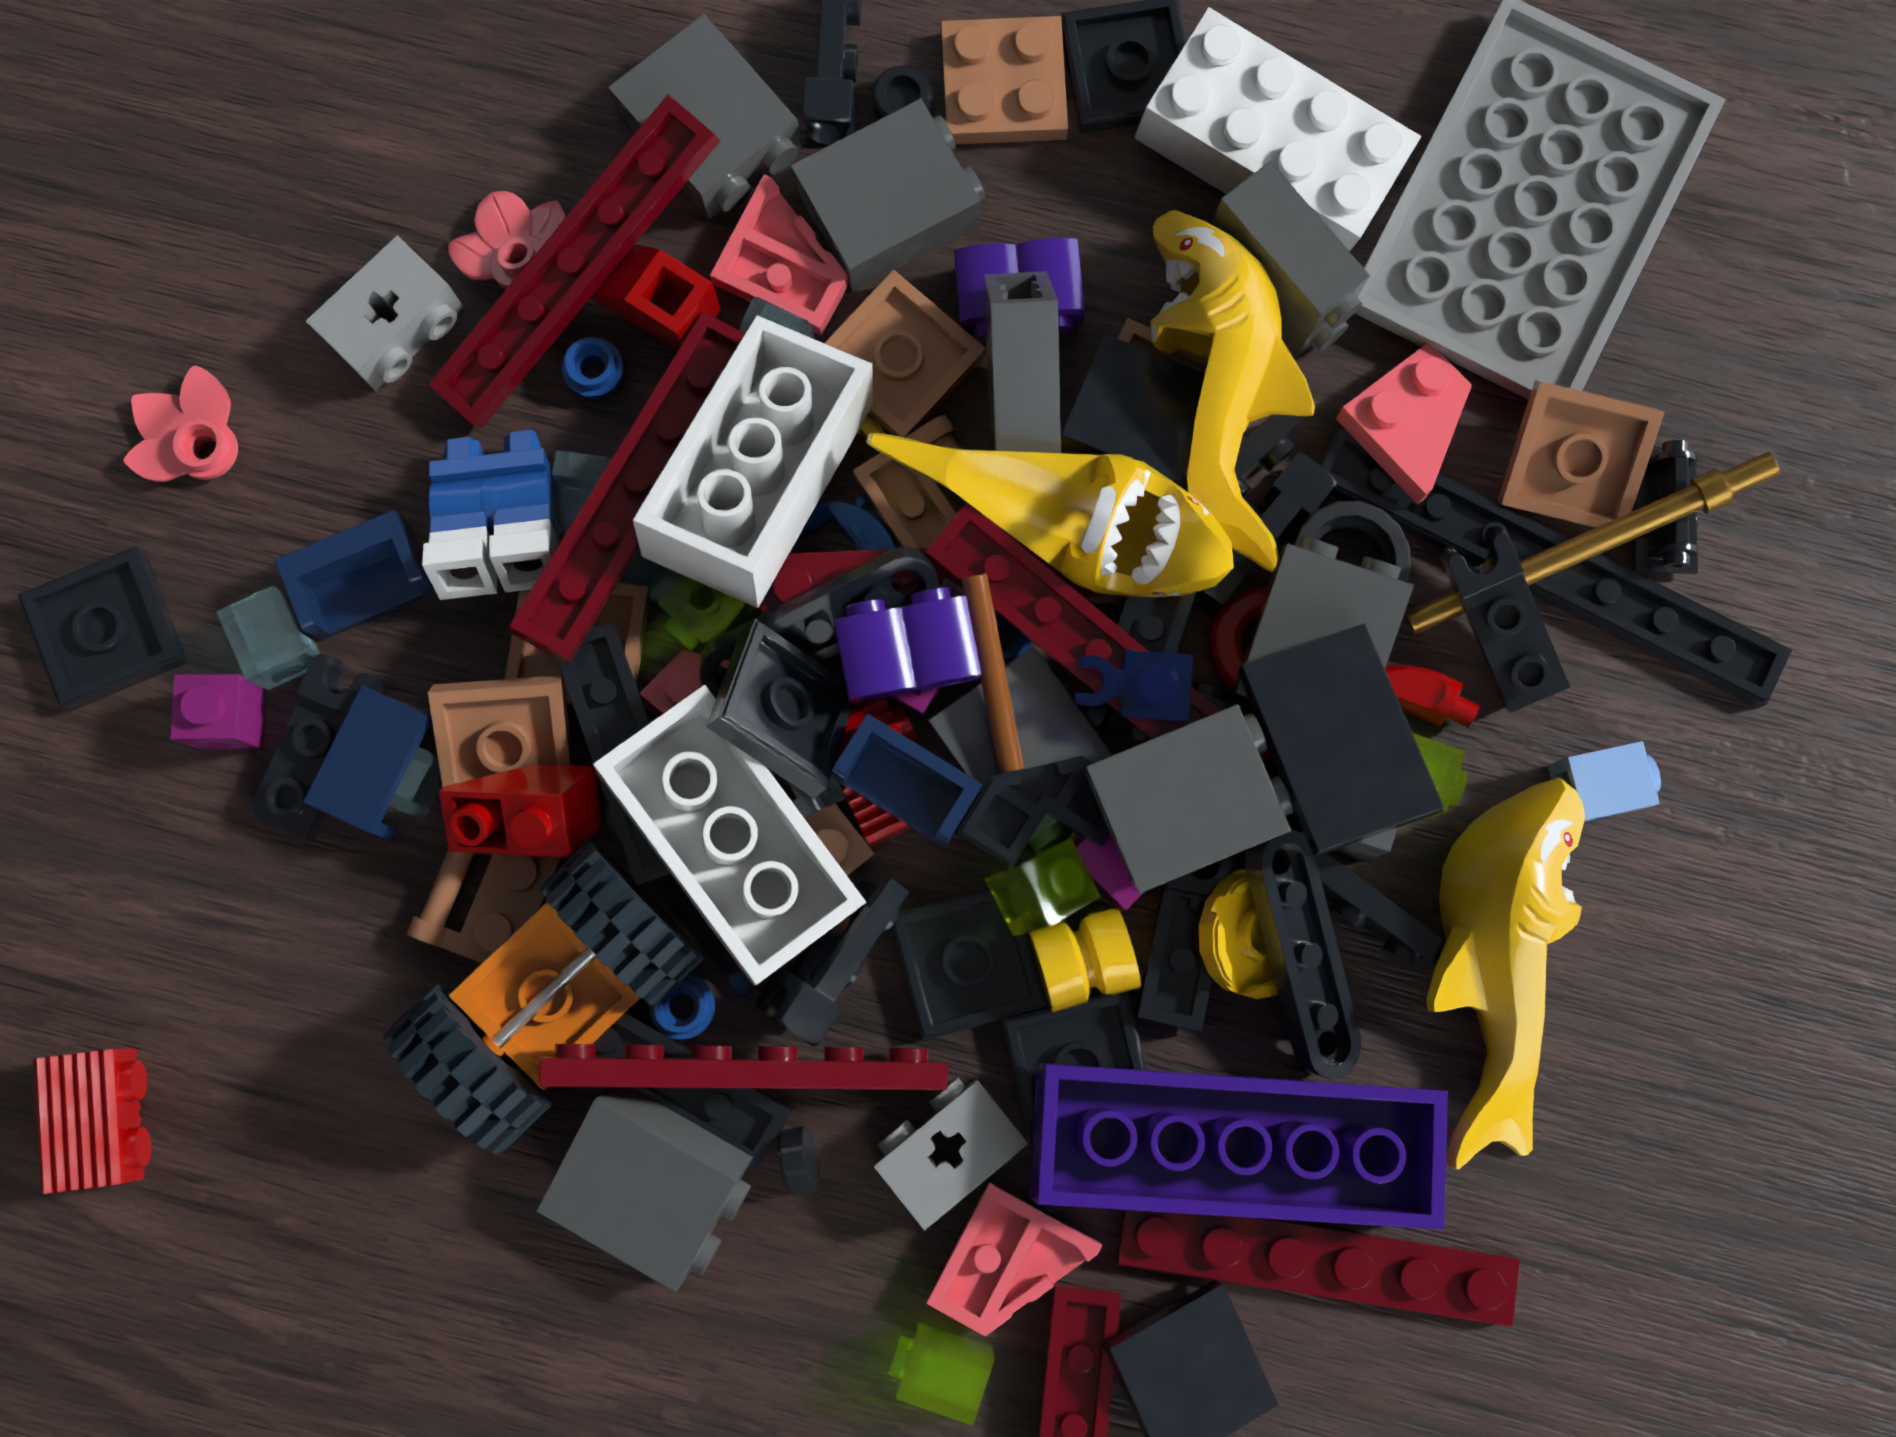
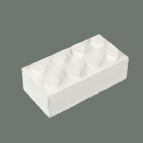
[1134,7,1421,252]
[633,315,873,608]
[593,685,866,986]

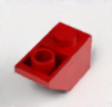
[591,244,721,353]
[439,764,602,858]

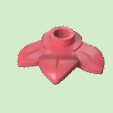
[448,191,566,290]
[124,365,238,482]

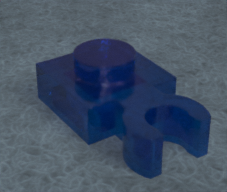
[1074,650,1193,722]

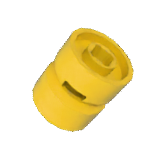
[1028,906,1141,1013]

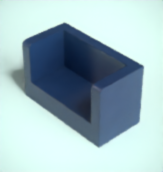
[274,510,436,641]
[303,685,434,842]
[832,714,983,849]

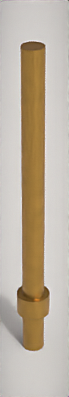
[1405,452,1780,635]

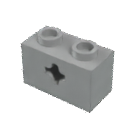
[306,235,464,391]
[874,1077,1028,1231]

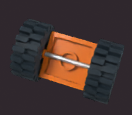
[383,840,704,1154]

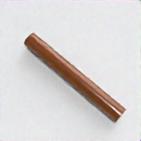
[961,573,1024,773]

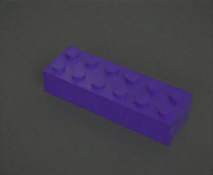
[1029,1063,1448,1230]

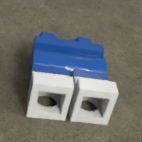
[422,430,560,600]

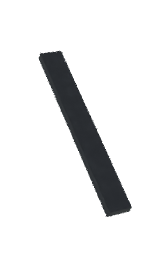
[1318,424,1792,708]

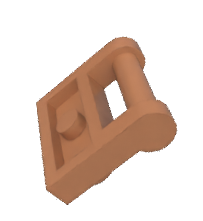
[853,415,1002,548]
[406,849,566,963]

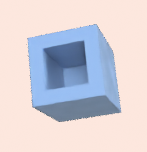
[1548,741,1661,822]

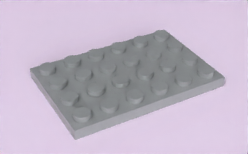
[1354,0,1726,400]

